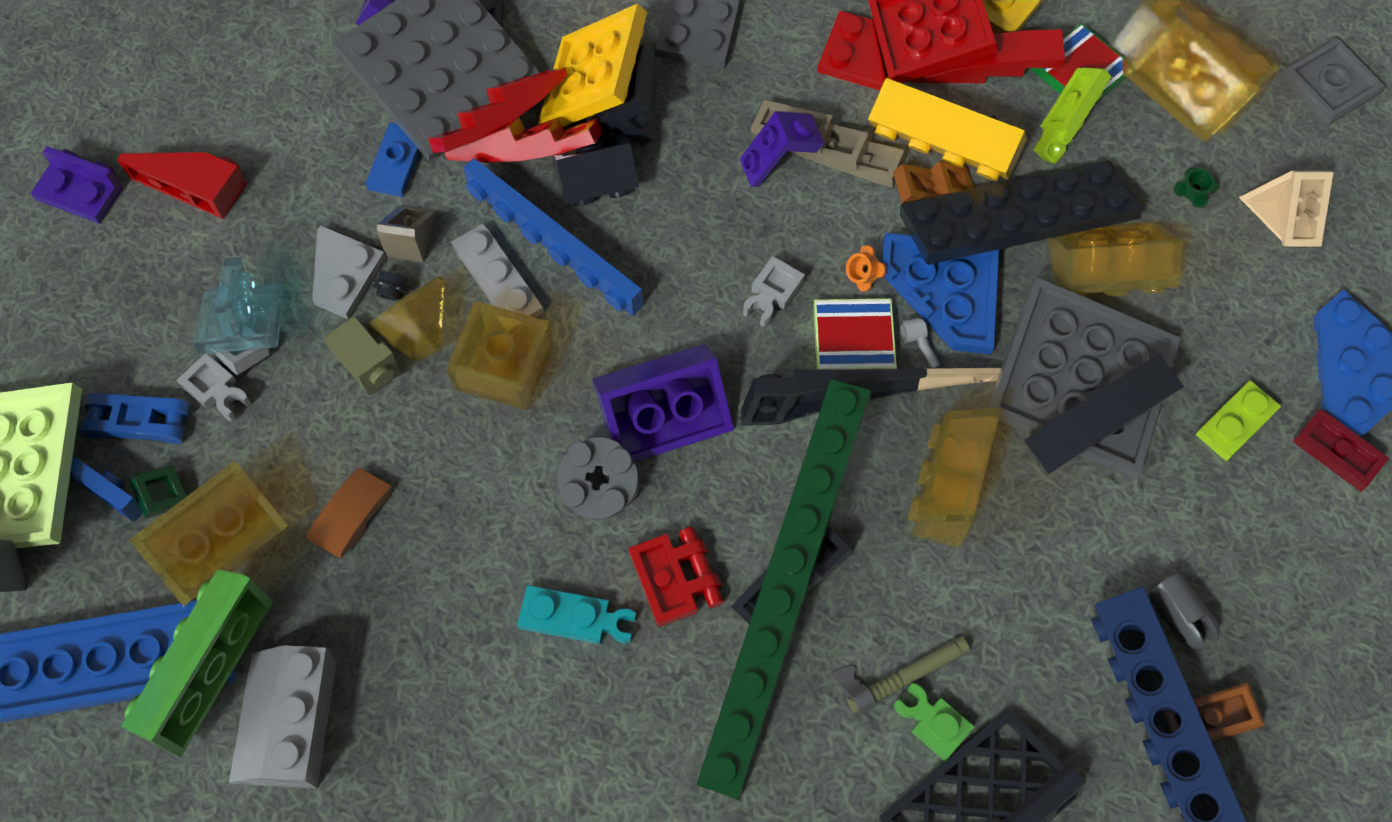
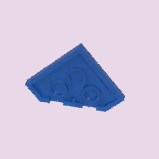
[881,233,999,355]
[1313,289,1392,437]

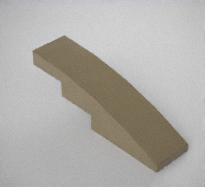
[751,100,905,188]

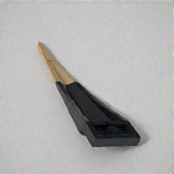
[740,368,1001,426]

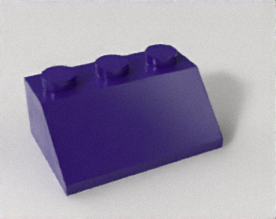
[592,344,734,462]

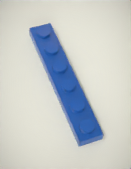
[463,158,643,316]

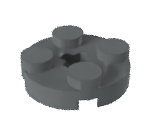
[557,437,640,519]

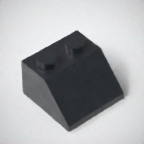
[552,130,639,206]

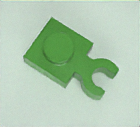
[893,683,974,761]

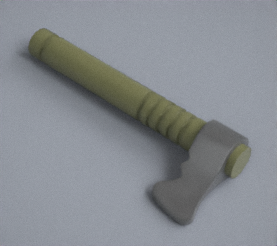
[832,637,970,715]

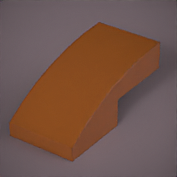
[893,161,974,204]
[307,467,392,559]

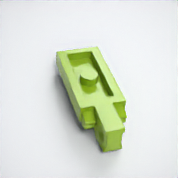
[1033,68,1112,164]

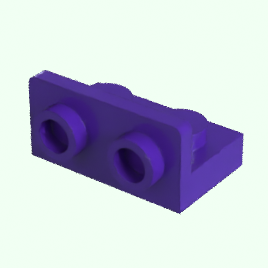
[30,146,123,224]

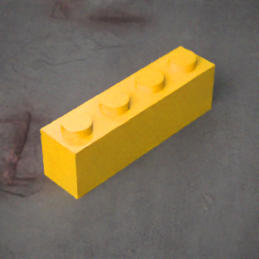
[868,78,1027,181]

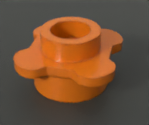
[846,245,886,291]

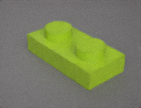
[1196,380,1281,462]

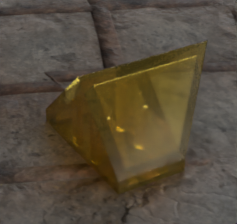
[364,276,445,360]

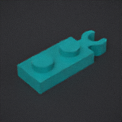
[517,585,636,644]

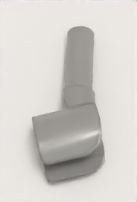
[900,318,941,368]

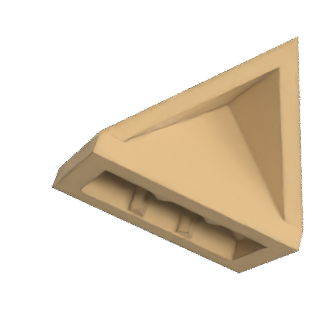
[1239,170,1334,247]

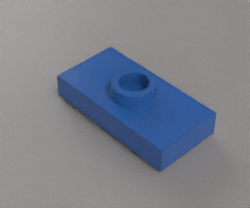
[365,122,420,197]
[70,456,143,522]

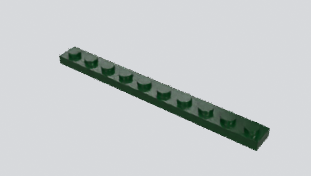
[696,379,871,800]

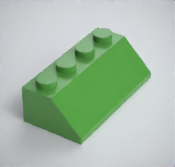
[121,569,273,758]

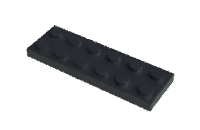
[899,160,1143,265]

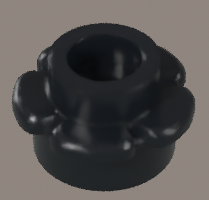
[371,271,408,301]

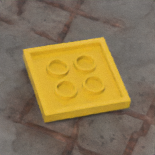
[537,3,647,127]

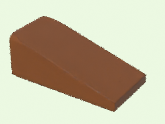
[1163,683,1265,742]

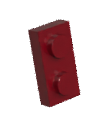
[1292,408,1389,492]

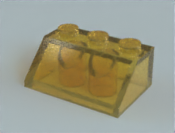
[1046,222,1183,298]
[907,407,1001,549]
[129,461,288,606]

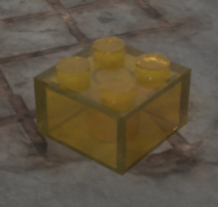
[446,301,554,411]

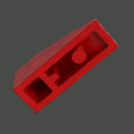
[117,152,247,219]

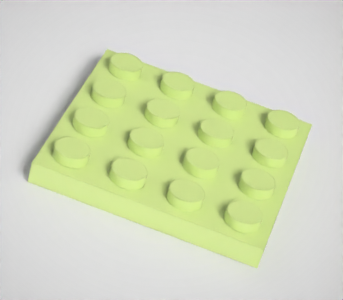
[0,383,82,549]

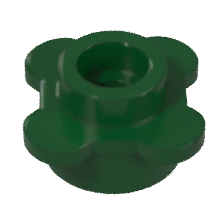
[1174,168,1219,208]

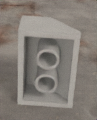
[229,645,337,789]

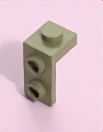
[324,317,401,396]

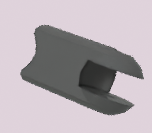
[1148,573,1220,650]

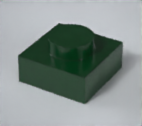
[130,465,188,519]

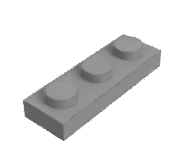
[451,223,544,332]

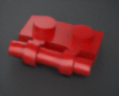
[628,527,724,628]

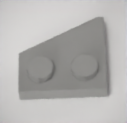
[312,225,386,319]

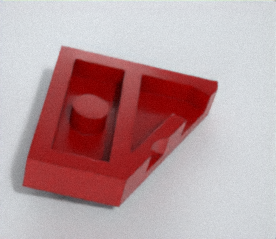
[817,10,885,91]

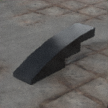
[1024,354,1184,475]

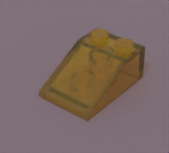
[1122,5,1261,143]

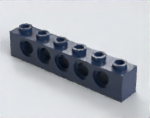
[1091,586,1246,822]

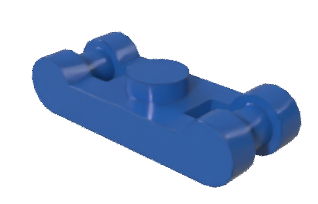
[78,393,190,444]

